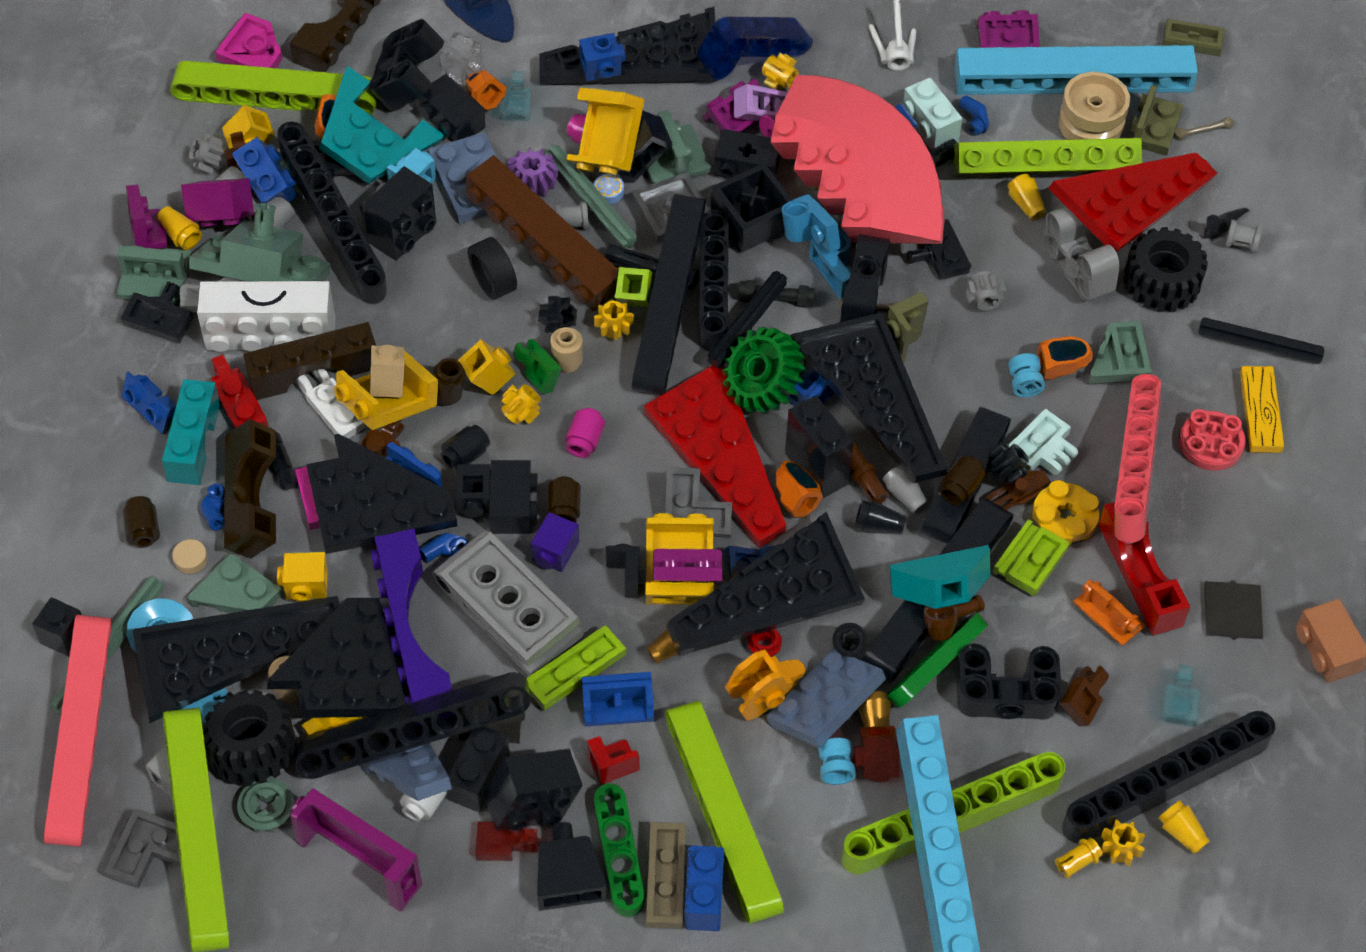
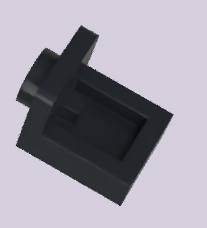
[606,544,646,598]

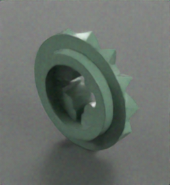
[237,778,294,833]

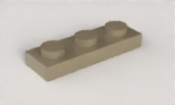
[646,822,686,929]

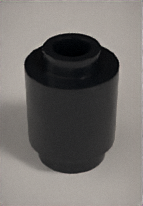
[441,425,490,469]

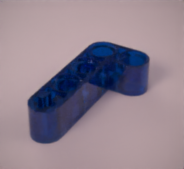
[697,17,813,80]

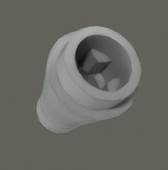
[882,465,929,514]

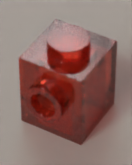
[854,726,899,782]

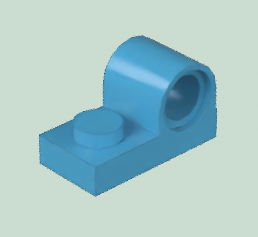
[782,193,841,253]
[809,229,852,299]

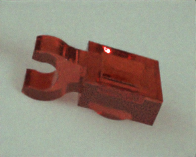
[475,822,539,861]

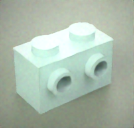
[902,78,962,150]

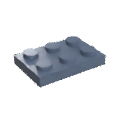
[428,132,496,224]
[766,649,886,748]

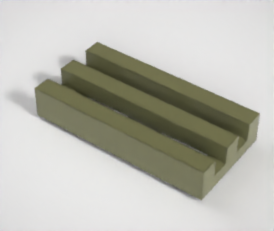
[1162,19,1225,57]

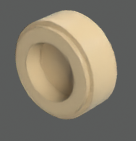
[172,539,208,574]

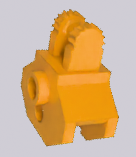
[725,650,806,721]

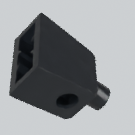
[537,822,607,911]

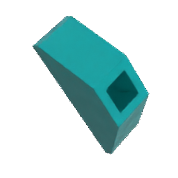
[890,545,991,609]

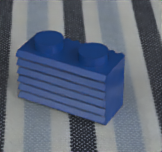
[684,845,724,932]

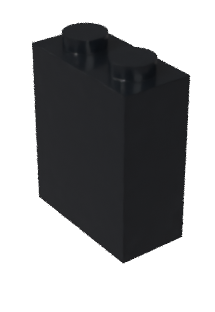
[785,395,854,499]

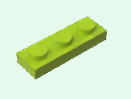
[526,625,626,711]

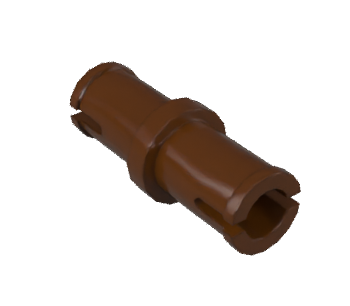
[850,442,890,504]

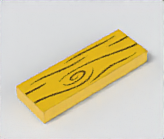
[1239,366,1284,453]

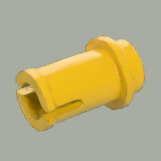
[1055,837,1103,879]

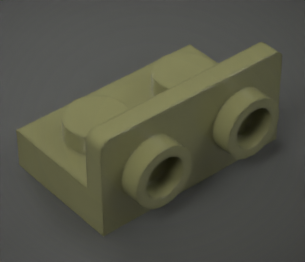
[1130,85,1183,156]
[886,292,929,362]

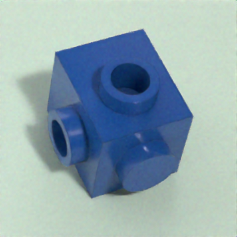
[579,33,626,81]

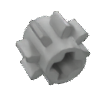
[189,134,227,174]
[965,271,1006,311]

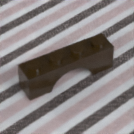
[290,0,381,72]
[243,322,376,400]
[224,419,276,559]

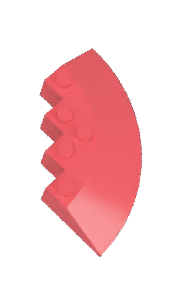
[771,75,944,244]

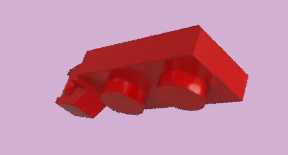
[211,354,268,429]

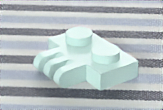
[1009,409,1078,475]

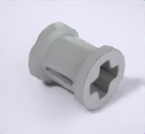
[555,201,589,229]
[1225,220,1262,253]

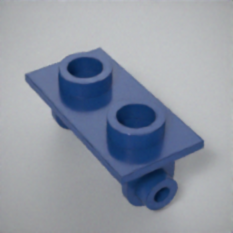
[121,371,177,435]

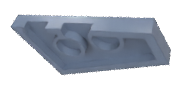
[361,743,452,801]

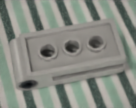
[432,530,583,676]

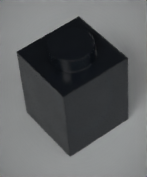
[32,597,82,657]

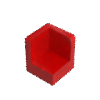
[587,736,640,785]

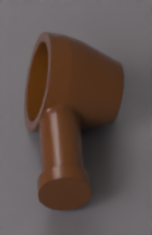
[924,595,985,641]

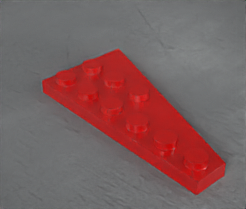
[1048,152,1218,253]
[644,365,786,548]

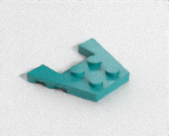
[319,66,444,184]

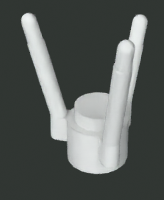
[868,0,917,71]

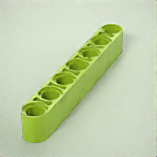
[170,61,377,115]
[665,700,784,925]
[163,708,229,952]
[841,752,1066,875]

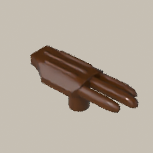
[985,469,1051,510]

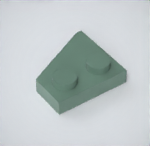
[1088,321,1152,384]
[187,553,283,613]

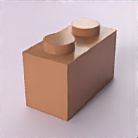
[1296,598,1366,683]

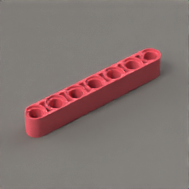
[1114,374,1161,543]
[44,614,112,847]

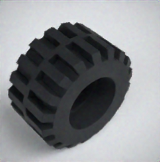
[1123,227,1208,312]
[202,690,297,786]

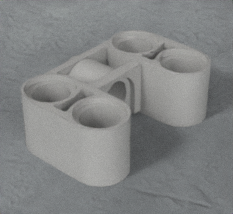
[1044,207,1120,302]

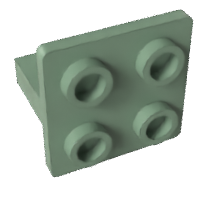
[646,110,710,184]
[117,245,192,304]

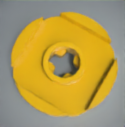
[1032,480,1100,545]

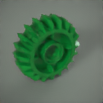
[721,327,806,414]

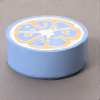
[593,174,624,204]

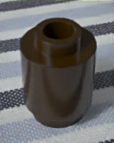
[432,358,465,405]
[939,456,986,506]
[547,476,581,523]
[122,496,160,548]

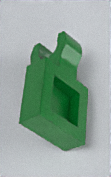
[513,339,562,395]

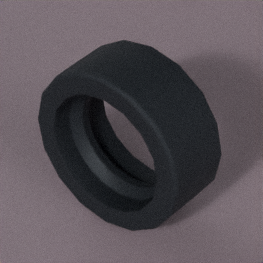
[467,236,517,300]

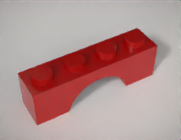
[1098,502,1190,636]

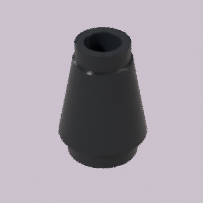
[855,499,906,535]
[832,623,867,657]

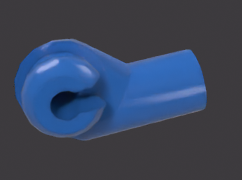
[959,95,990,136]
[201,483,225,531]
[419,533,469,563]

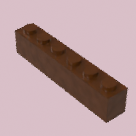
[466,155,619,311]

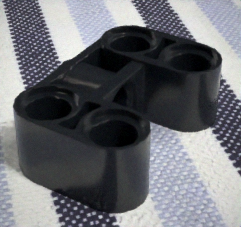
[368,19,444,110]
[840,234,890,322]
[956,643,1061,720]

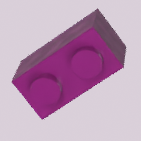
[181,178,254,227]

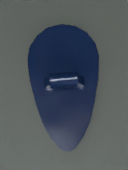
[444,0,514,43]

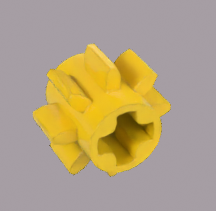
[762,53,799,90]
[594,300,634,340]
[501,384,541,424]
[1101,819,1145,866]

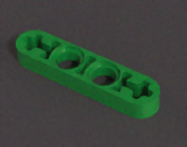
[887,612,988,709]
[594,783,644,917]

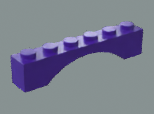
[370,529,455,728]

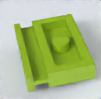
[993,519,1070,597]

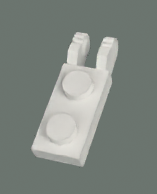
[295,369,368,439]

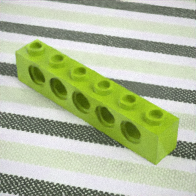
[954,138,1142,175]

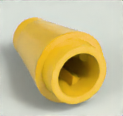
[1007,174,1047,221]
[157,206,202,250]
[1158,800,1210,854]

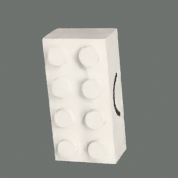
[197,281,336,352]

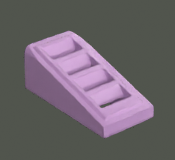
[734,84,788,121]

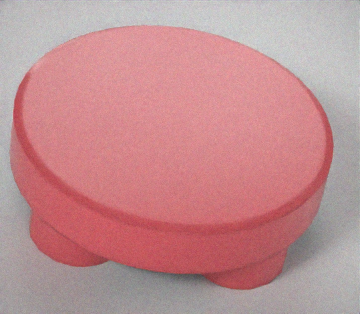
[1179,409,1246,471]

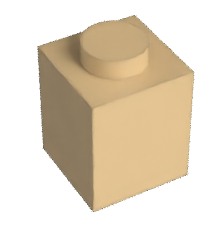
[370,345,404,398]

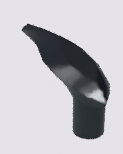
[1204,207,1249,238]

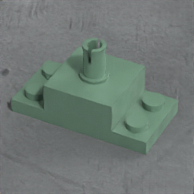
[189,203,331,281]

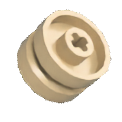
[1058,71,1130,140]

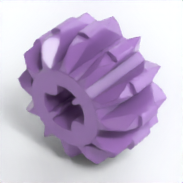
[508,147,558,197]

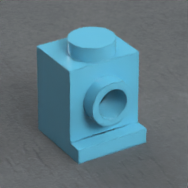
[387,148,436,183]

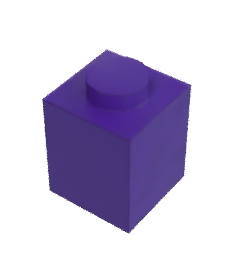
[531,512,579,572]

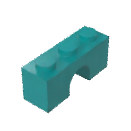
[162,379,221,485]

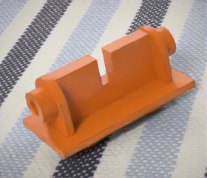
[1073,579,1146,646]

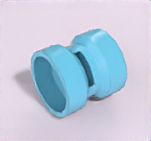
[1008,353,1045,398]
[818,738,856,785]

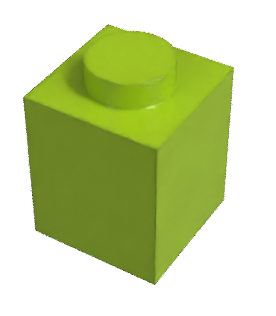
[615,267,655,308]

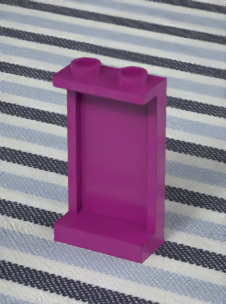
[290,788,422,912]

